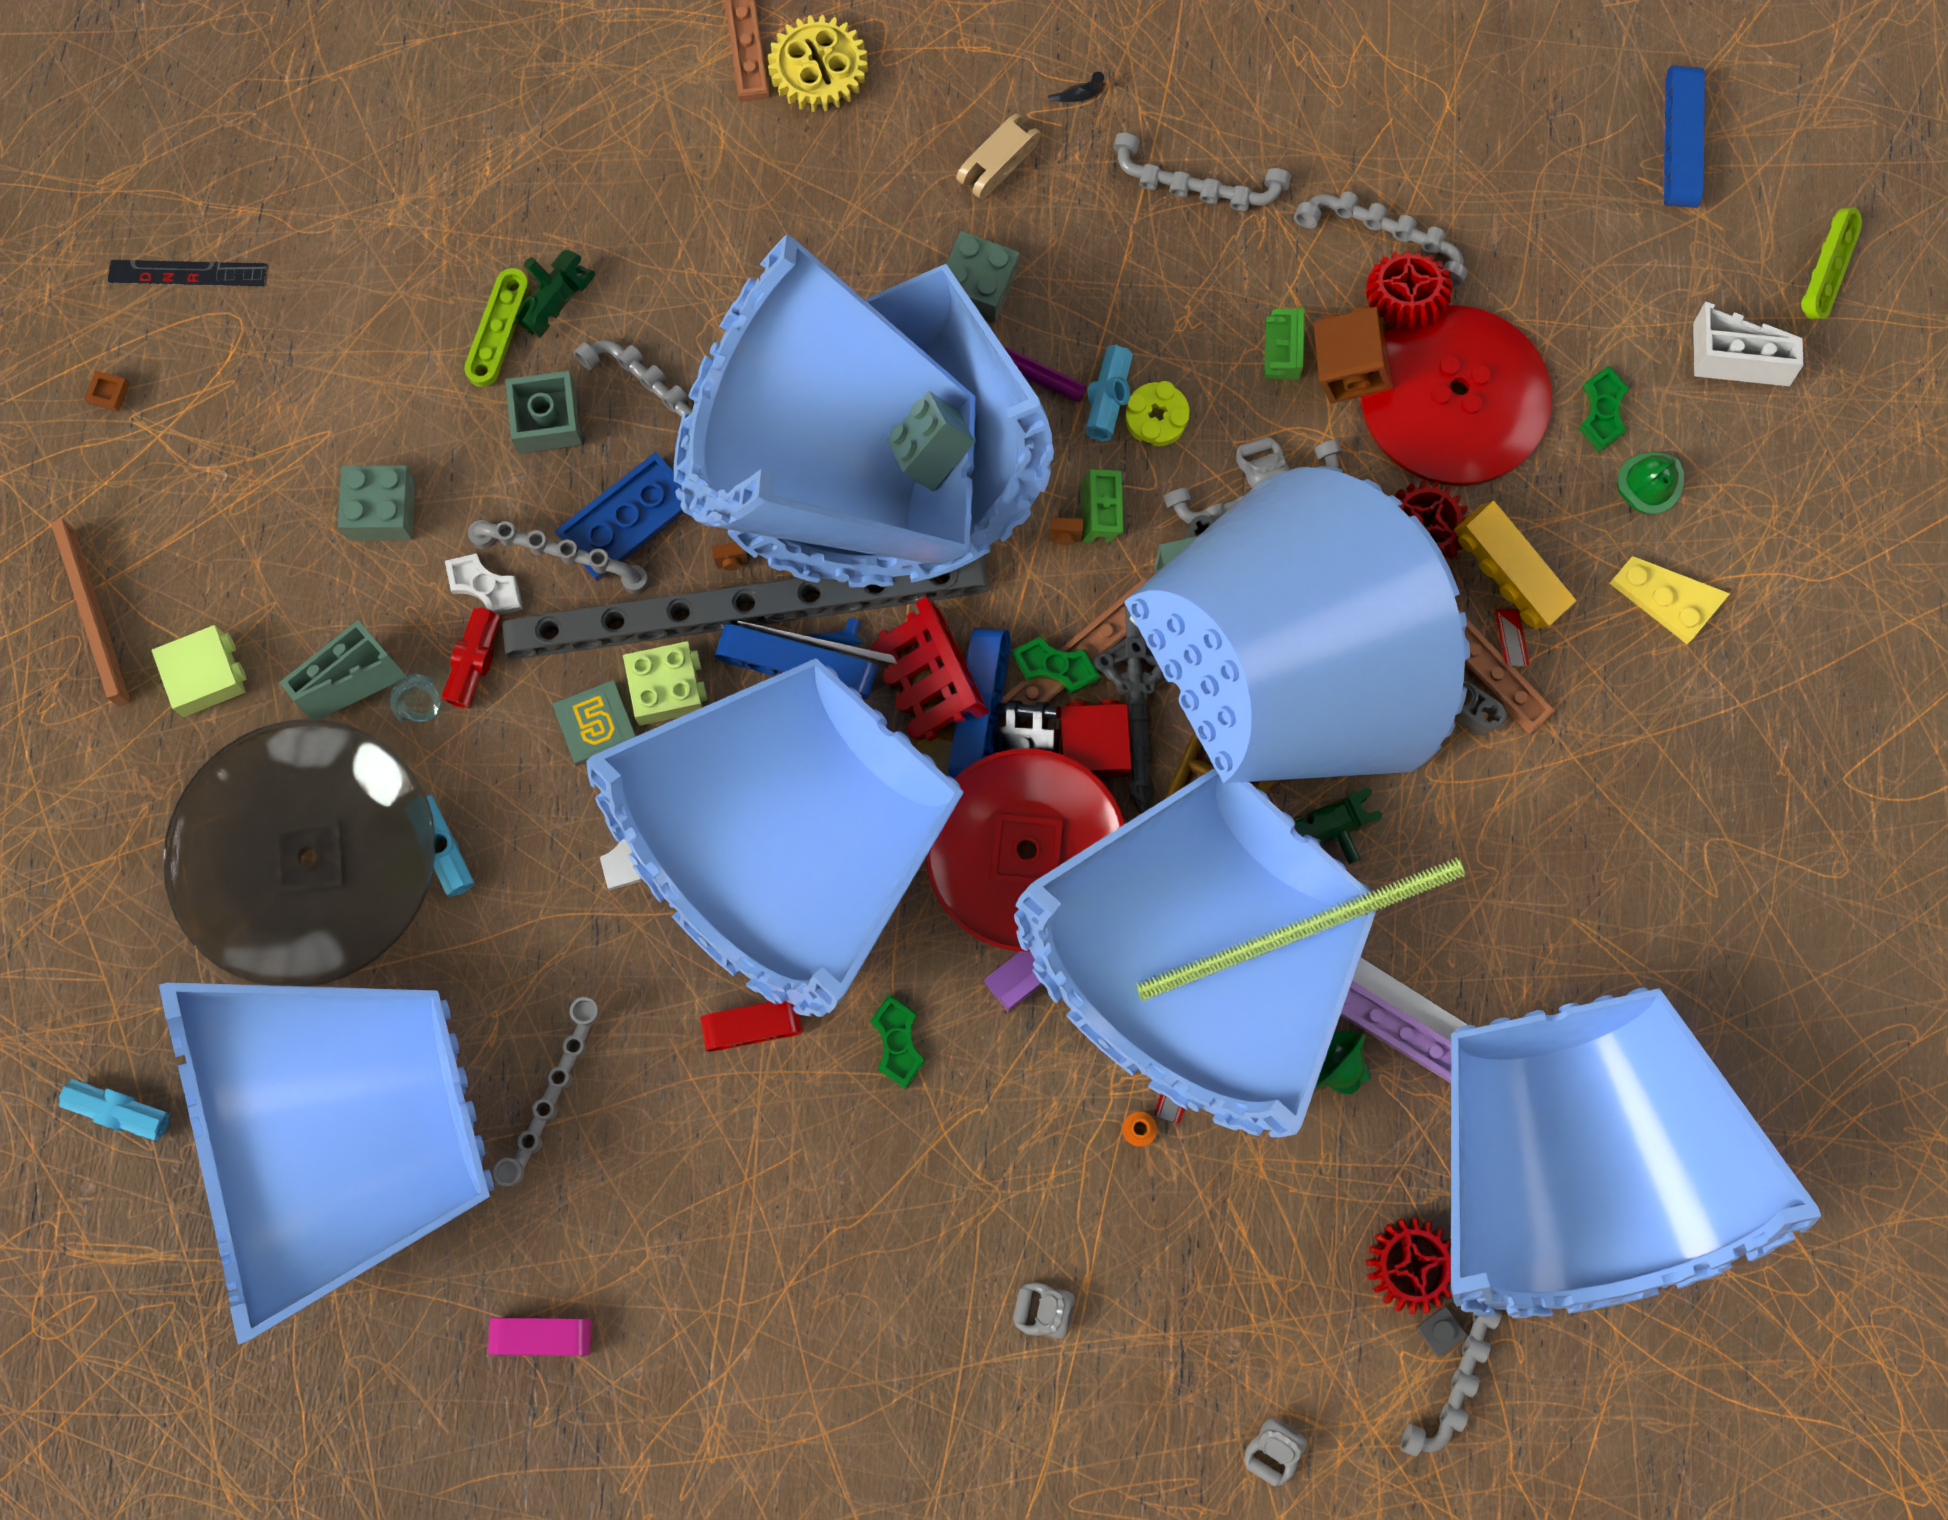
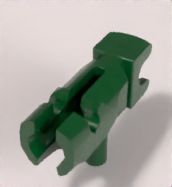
[515,250,595,338]
[1293,788,1382,865]

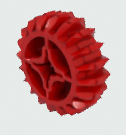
[1365,249,1453,330]
[1395,480,1468,560]
[1365,1217,1452,1315]

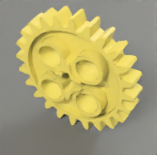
[768,15,868,112]

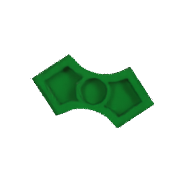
[1578,366,1629,452]
[1011,636,1101,695]
[869,994,925,1090]

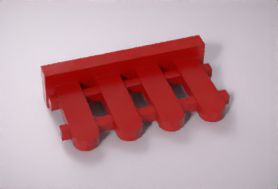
[871,596,989,741]

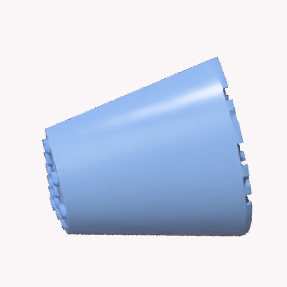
[674,234,976,565]
[728,264,1054,587]
[1124,466,1470,783]
[586,658,964,1017]
[1014,768,1376,1137]
[159,982,494,1345]
[1451,988,1821,1318]

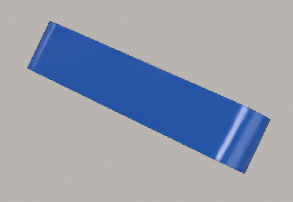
[1663,65,1705,208]
[714,624,878,700]
[948,628,1011,778]

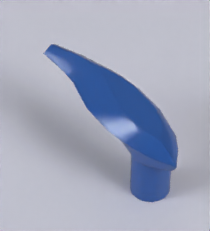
[804,618,862,646]

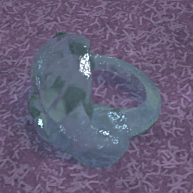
[389,673,441,723]

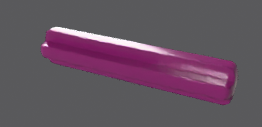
[1004,348,1087,402]

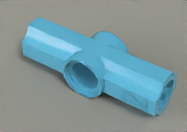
[1084,345,1133,442]
[406,795,476,898]
[59,1079,170,1141]

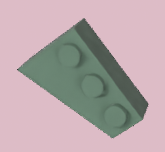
[279,619,407,722]

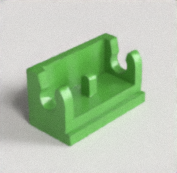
[1264,308,1304,380]
[1081,469,1123,543]

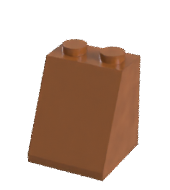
[1313,306,1394,404]

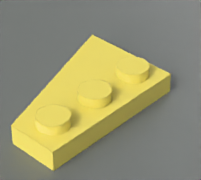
[1609,556,1730,644]

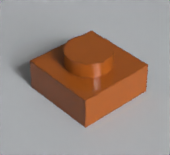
[84,371,130,412]
[1049,517,1083,545]
[712,542,749,571]

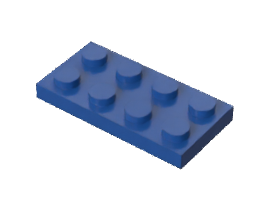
[555,452,684,582]

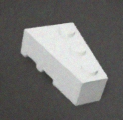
[1693,301,1803,386]

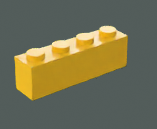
[1453,500,1577,629]

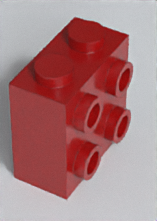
[1059,700,1131,778]

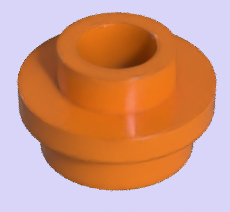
[1122,1112,1157,1147]

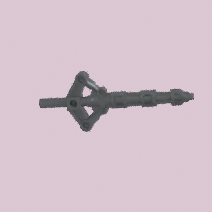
[1093,605,1164,813]

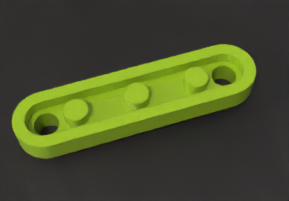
[1801,207,1862,320]
[464,268,530,387]

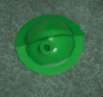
[1616,452,1684,514]
[1315,1031,1371,1094]

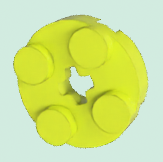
[1125,381,1190,447]

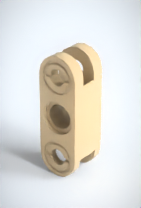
[956,113,1042,199]

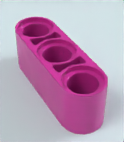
[488,1318,592,1356]

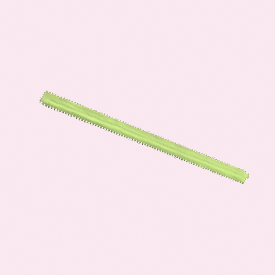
[1136,858,1465,1001]

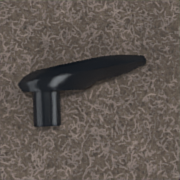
[1048,71,1105,102]

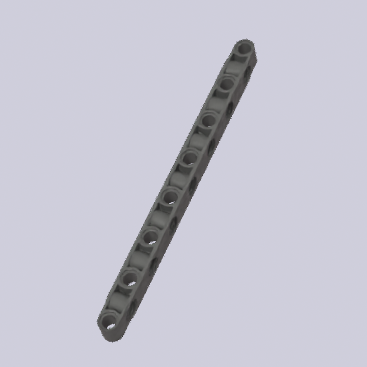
[502,555,990,659]

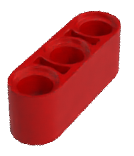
[700,1001,803,1052]

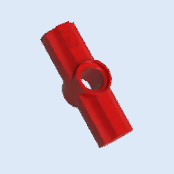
[441,607,503,709]

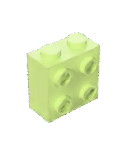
[151,625,246,717]
[623,641,708,726]

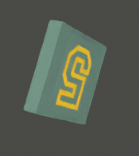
[552,680,636,766]

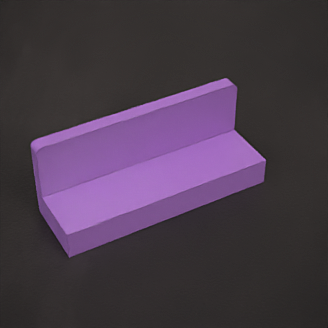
[984,952,1043,1013]

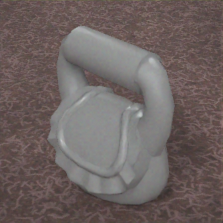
[1236,437,1290,488]
[1013,1282,1075,1339]
[1244,1417,1308,1487]

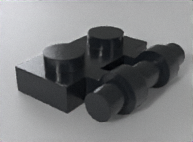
[993,700,1061,754]

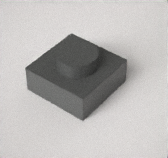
[1416,1306,1467,1357]

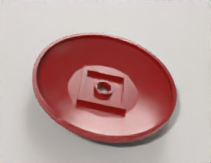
[1360,305,1552,486]
[925,748,1125,952]

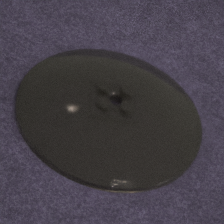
[163,719,436,987]

